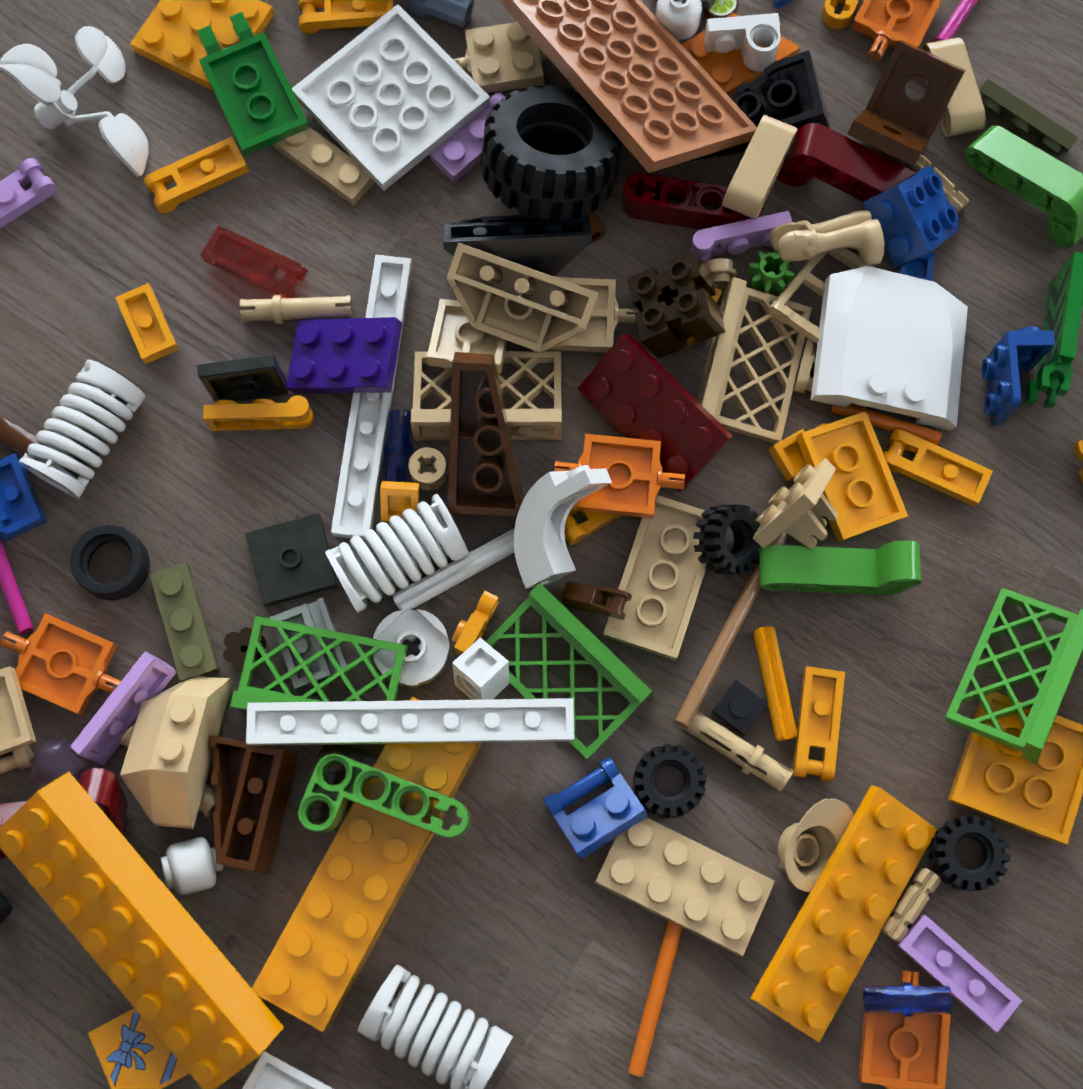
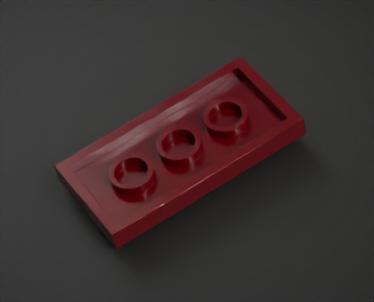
[577,333,734,492]

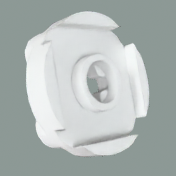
[373,609,451,688]

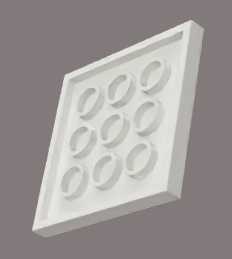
[292,4,491,191]

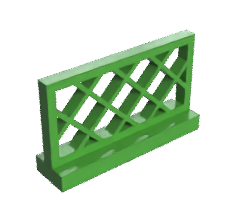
[485,582,654,760]
[945,588,1083,764]
[230,616,408,711]

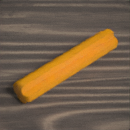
[753,626,797,741]

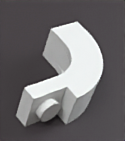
[514,465,612,589]

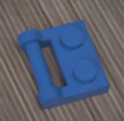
[543,757,648,860]

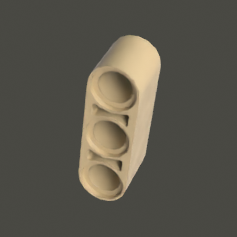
[922,38,986,137]
[722,115,798,220]

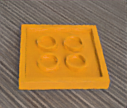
[130,0,275,91]
[947,692,1083,845]

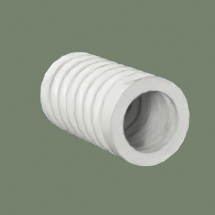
[18,360,146,499]
[325,494,469,613]
[357,964,513,1089]

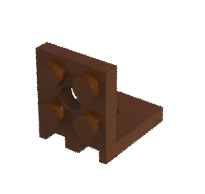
[847,39,966,166]

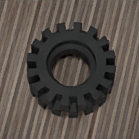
[693,504,761,574]
[633,744,707,818]
[929,816,1010,891]

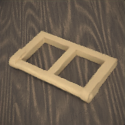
[768,248,876,344]

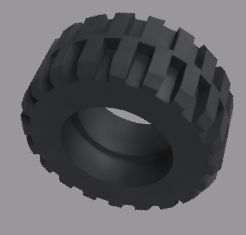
[481,85,623,221]

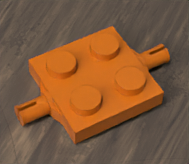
[851,0,942,62]
[554,434,685,519]
[0,613,121,716]
[858,970,951,1089]

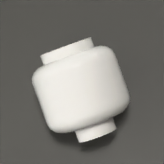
[656,0,702,41]
[161,837,223,896]

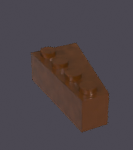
[448,352,524,516]

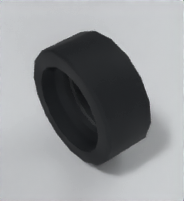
[70,524,150,601]

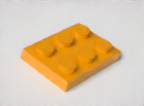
[796,411,908,542]

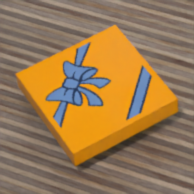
[88,1008,190,1089]

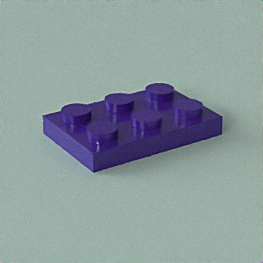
[286,317,402,393]

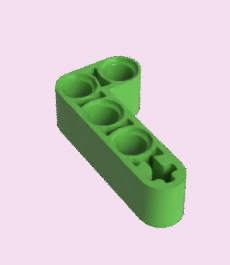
[964,125,1083,249]
[759,541,922,595]
[298,754,471,839]

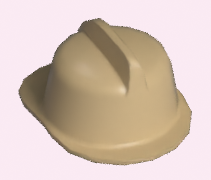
[777,799,854,892]

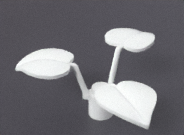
[0,26,149,177]

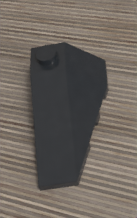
[687,50,830,162]

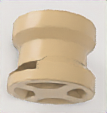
[408,447,448,492]

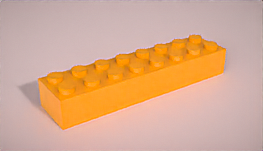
[252,696,483,1032]
[0,772,284,1089]

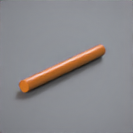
[628,921,682,1077]

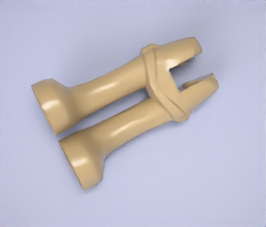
[770,210,885,265]

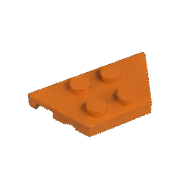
[681,13,800,97]

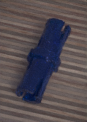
[384,409,413,482]
[863,982,952,1017]

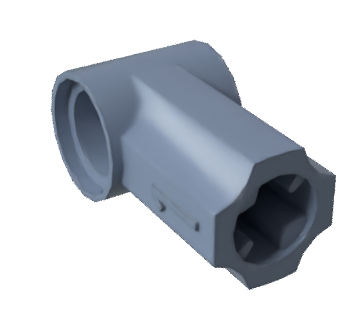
[406,0,475,28]

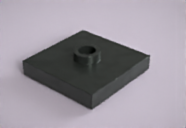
[197,354,288,402]
[245,513,339,607]

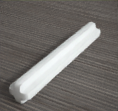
[393,528,515,611]

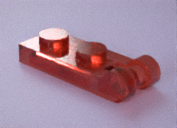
[200,225,308,298]

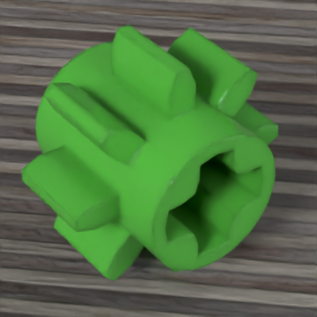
[747,250,794,295]

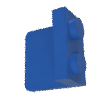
[863,166,959,267]
[981,326,1055,426]
[0,453,47,541]

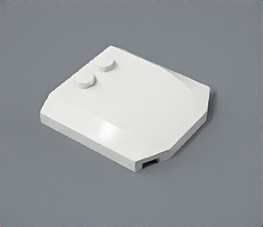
[811,266,968,431]

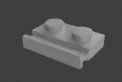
[270,597,348,691]

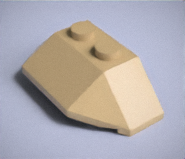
[446,242,600,353]
[120,676,233,829]

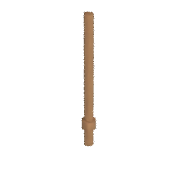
[674,531,789,729]

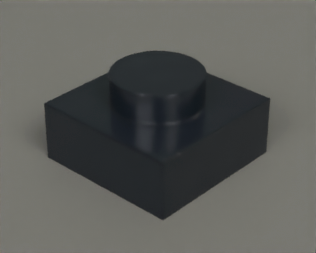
[711,680,768,736]

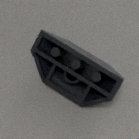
[443,215,592,276]

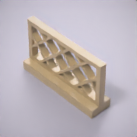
[696,277,812,444]
[411,351,562,440]

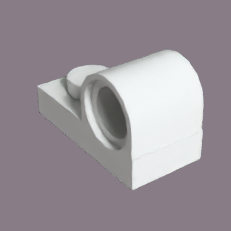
[704,13,781,72]

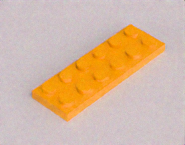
[750,785,937,1043]

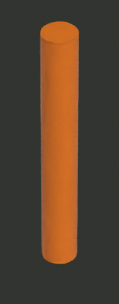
[829,403,942,446]

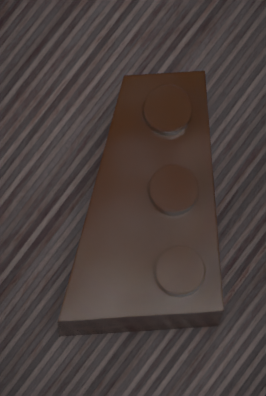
[209,735,298,874]

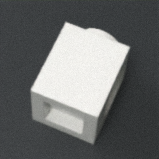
[452,638,509,700]

